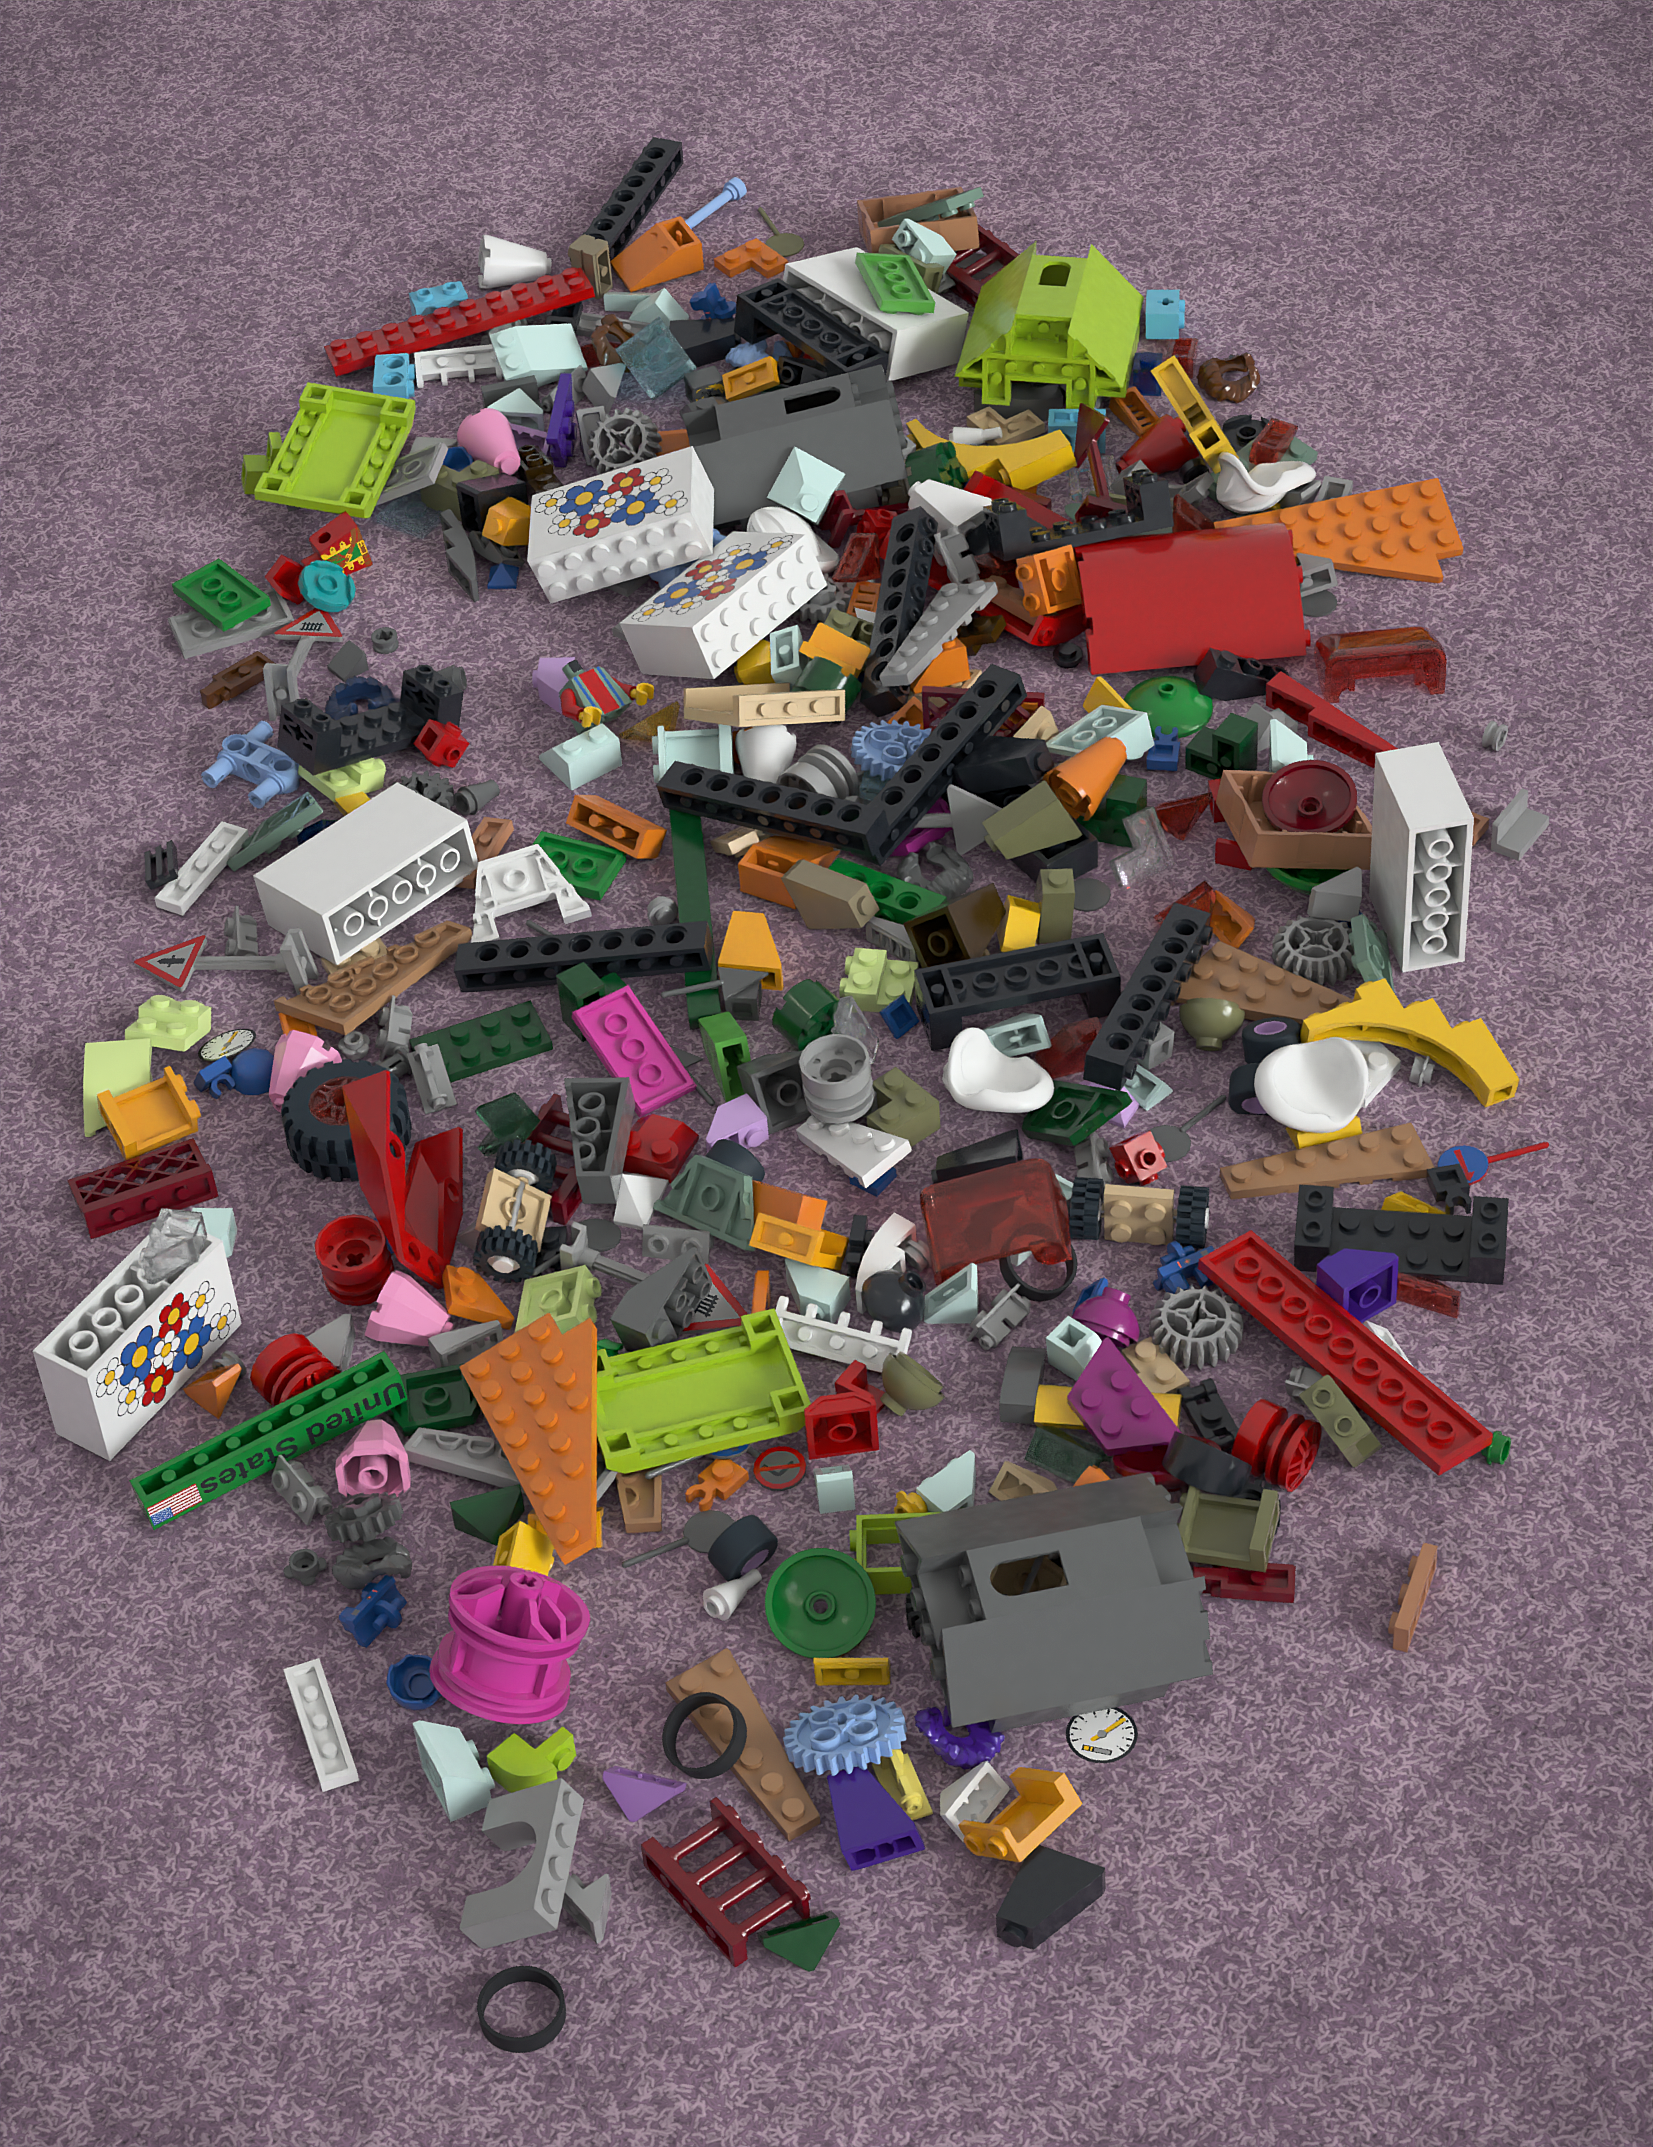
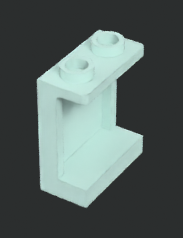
[652,724,734,783]

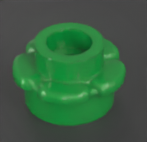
[1481,1431,1511,1465]

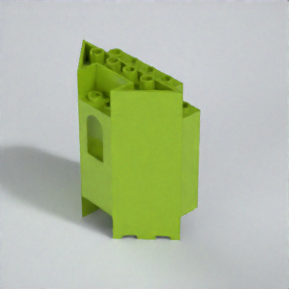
[954,240,1144,409]

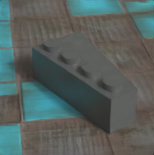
[564,1077,635,1204]

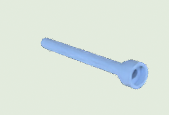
[685,177,747,229]

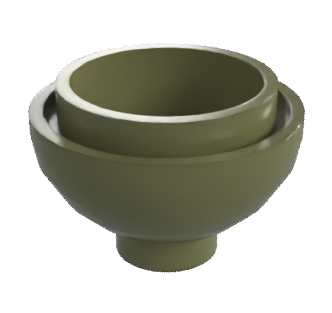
[1179,998,1245,1051]
[880,1351,945,1417]

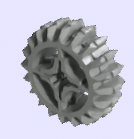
[587,408,662,475]
[1272,915,1355,986]
[1149,1284,1243,1370]

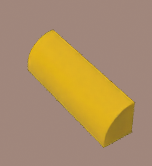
[1034,1384,1182,1430]

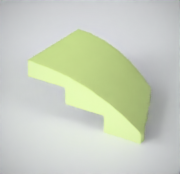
[83,1038,153,1137]

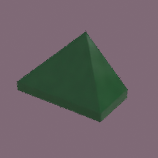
[450,1484,525,1546]
[757,1911,840,1972]

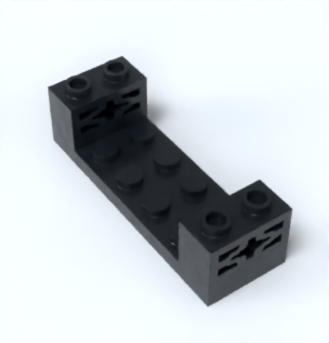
[734,278,889,378]
[983,469,1174,561]
[277,664,464,776]
[914,933,1121,1051]
[1294,1184,1509,1285]

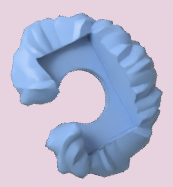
[725,339,793,367]

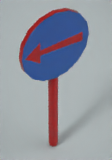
[1438,1142,1549,1185]

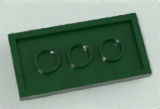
[409,1000,553,1083]

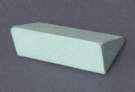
[603,292,655,312]
[1124,1064,1173,1111]

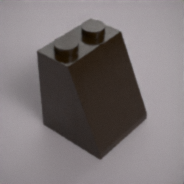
[903,883,1006,968]

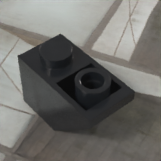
[777,356,827,388]

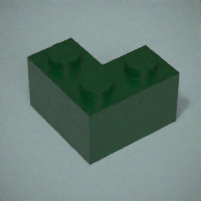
[1185,713,1258,780]
[1076,774,1147,849]
[556,962,635,1042]

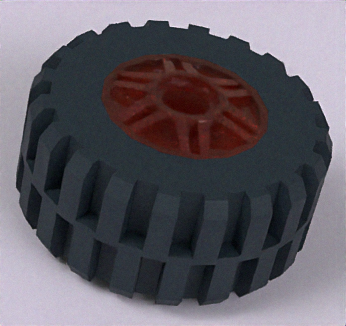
[281,1059,412,1182]

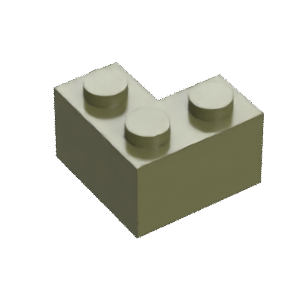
[420,460,500,522]
[867,1067,941,1147]

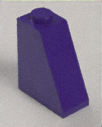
[827,1766,925,1871]

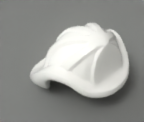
[1216,452,1316,514]
[747,507,840,574]
[942,1027,1054,1113]
[1254,1037,1369,1133]

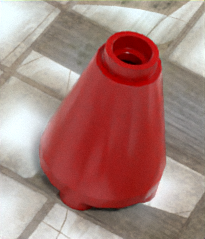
[1115,414,1199,475]

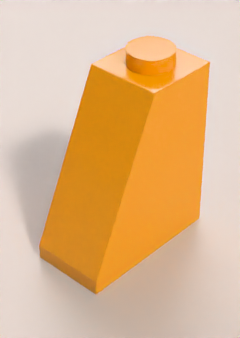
[482,497,531,546]
[718,911,784,991]

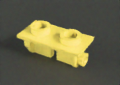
[872,1749,933,1821]

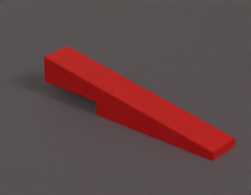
[1266,671,1398,769]

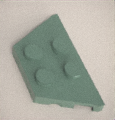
[226,792,323,872]
[1349,914,1395,993]
[653,1154,755,1251]

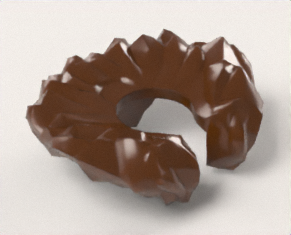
[591,314,645,373]
[1196,352,1260,403]

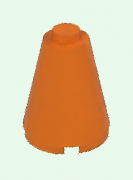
[1042,737,1127,821]

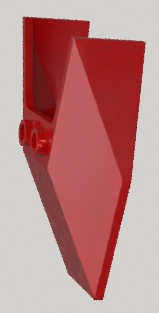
[342,1070,463,1290]

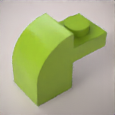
[241,432,282,494]
[487,1726,576,1793]

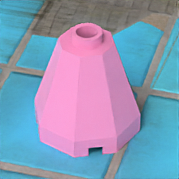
[269,1030,342,1113]
[365,1270,454,1347]
[335,1420,411,1497]

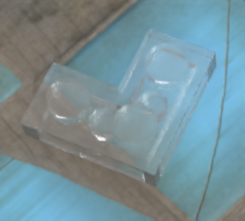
[1108,806,1176,890]

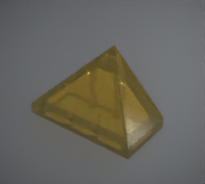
[619,701,680,743]

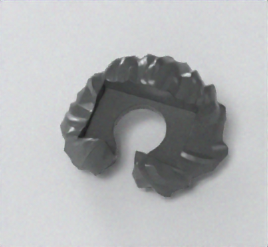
[896,842,973,901]
[332,1537,412,1590]

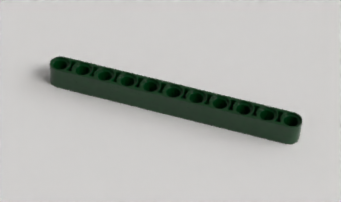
[669,809,721,1030]

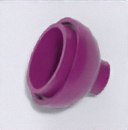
[1071,1287,1140,1348]

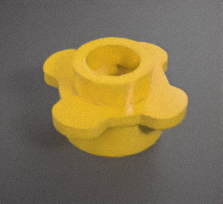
[894,1491,928,1514]

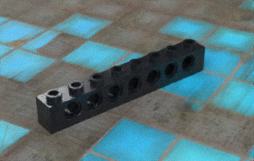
[570,137,684,262]
[860,506,938,717]
[851,664,1027,867]
[656,761,891,857]
[1083,902,1213,1091]
[454,920,714,992]

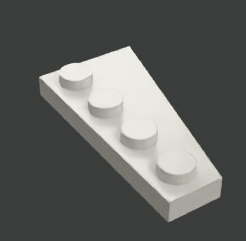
[796,1115,912,1188]

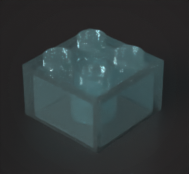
[615,316,697,401]

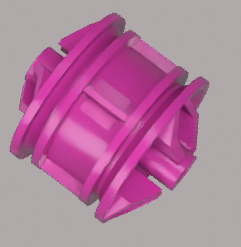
[430,1566,590,1724]

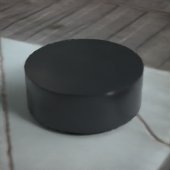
[1179,458,1209,484]

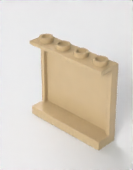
[683,683,845,727]

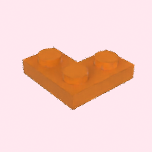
[714,238,789,279]

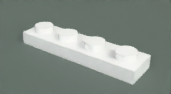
[155,821,249,916]
[283,1658,359,1792]

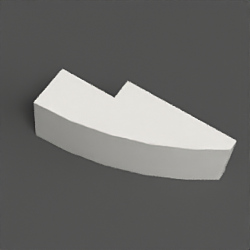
[856,1213,917,1314]

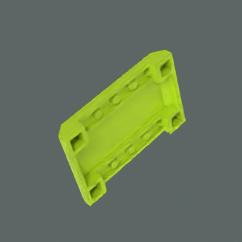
[254,382,416,518]
[597,1308,811,1474]

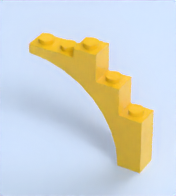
[1151,355,1240,474]
[906,419,1077,490]
[1300,978,1520,1107]

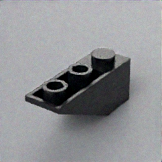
[1193,648,1289,701]

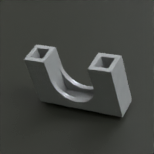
[459,1778,584,1949]

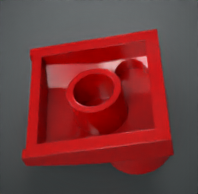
[623,1114,699,1184]
[804,1391,879,1460]

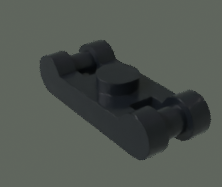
[1177,1378,1239,1452]

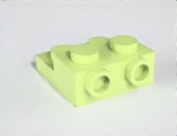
[298,758,386,803]
[839,948,919,1012]
[125,995,211,1052]
[515,1265,602,1334]

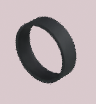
[999,1224,1078,1302]
[662,1692,747,1779]
[477,1966,566,2053]

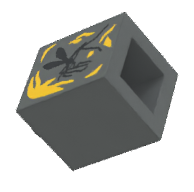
[684,365,726,403]

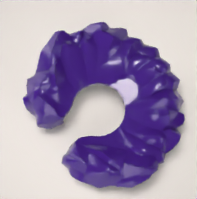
[914,1706,1005,1770]

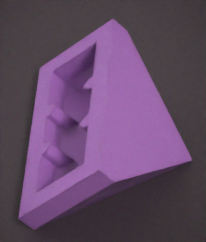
[602,1766,687,1822]

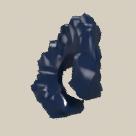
[325,675,400,720]

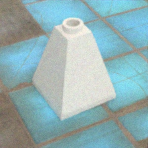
[908,479,992,567]

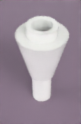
[949,427,1002,445]
[703,1569,762,1621]

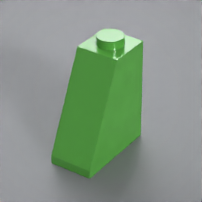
[698,1011,751,1103]

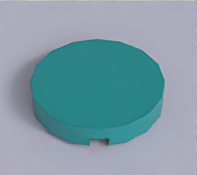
[298,560,356,612]

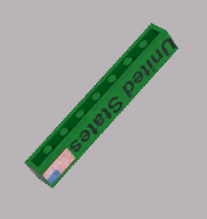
[129,1351,408,1530]

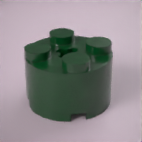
[905,441,968,490]
[791,656,862,725]
[772,979,847,1051]

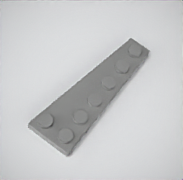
[879,580,998,687]
[403,1427,618,1502]

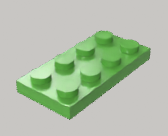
[855,252,935,315]

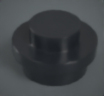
[1053,642,1083,669]

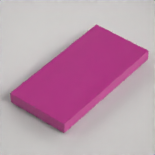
[572,985,696,1118]

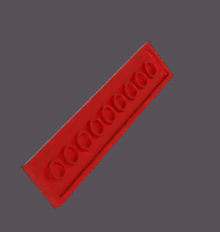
[324,267,595,377]
[1198,1230,1493,1476]

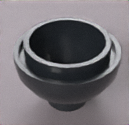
[862,1270,926,1333]

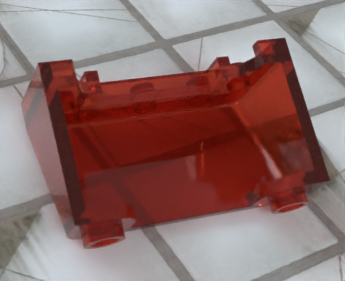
[1314,626,1447,703]
[920,1158,1072,1287]

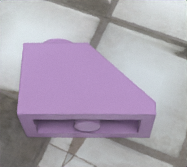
[532,657,575,718]

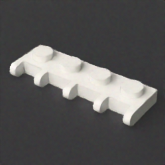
[414,344,502,389]
[775,1296,912,1373]

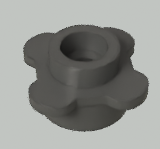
[283,1549,327,1586]

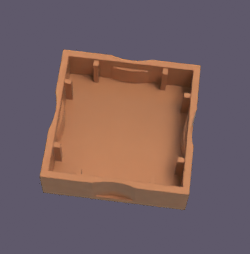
[857,187,980,253]
[1216,770,1372,870]

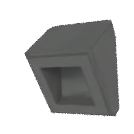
[327,640,369,683]

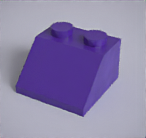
[1316,1248,1399,1323]

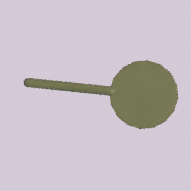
[758,207,804,257]

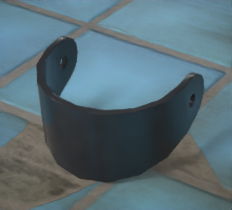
[1162,1431,1252,1497]

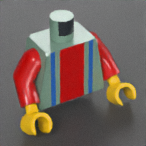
[559,660,654,735]

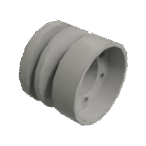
[776,744,859,799]
[799,1034,875,1124]

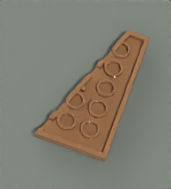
[273,920,472,1035]
[1171,941,1353,1029]

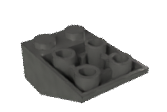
[610,1247,712,1352]

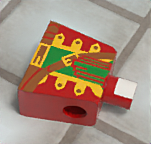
[300,511,373,575]

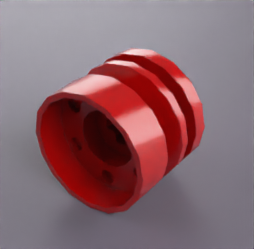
[315,1214,395,1306]
[250,1333,341,1407]
[1231,1399,1322,1492]

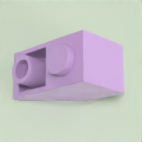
[706,1093,769,1153]

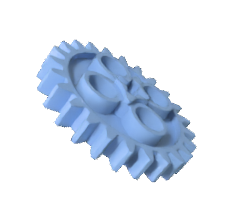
[851,720,931,781]
[783,1695,907,1776]

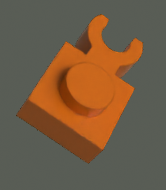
[685,1459,749,1512]

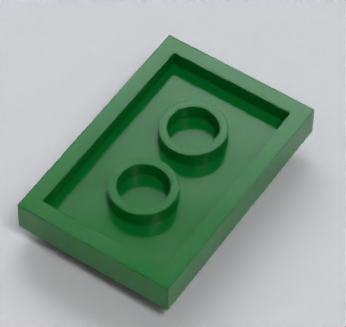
[172,558,271,632]
[531,831,626,901]

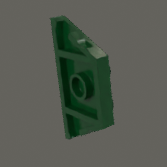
[1022,1080,1133,1146]
[385,1363,481,1437]

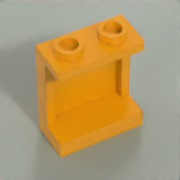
[97,1066,201,1161]
[749,1212,849,1270]
[958,1767,1082,1862]

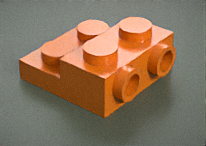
[1016,545,1082,618]

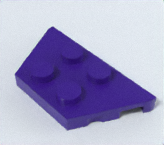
[546,373,577,468]

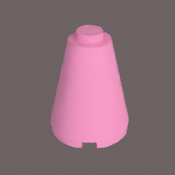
[457,408,520,475]

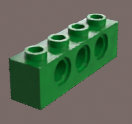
[828,857,947,925]

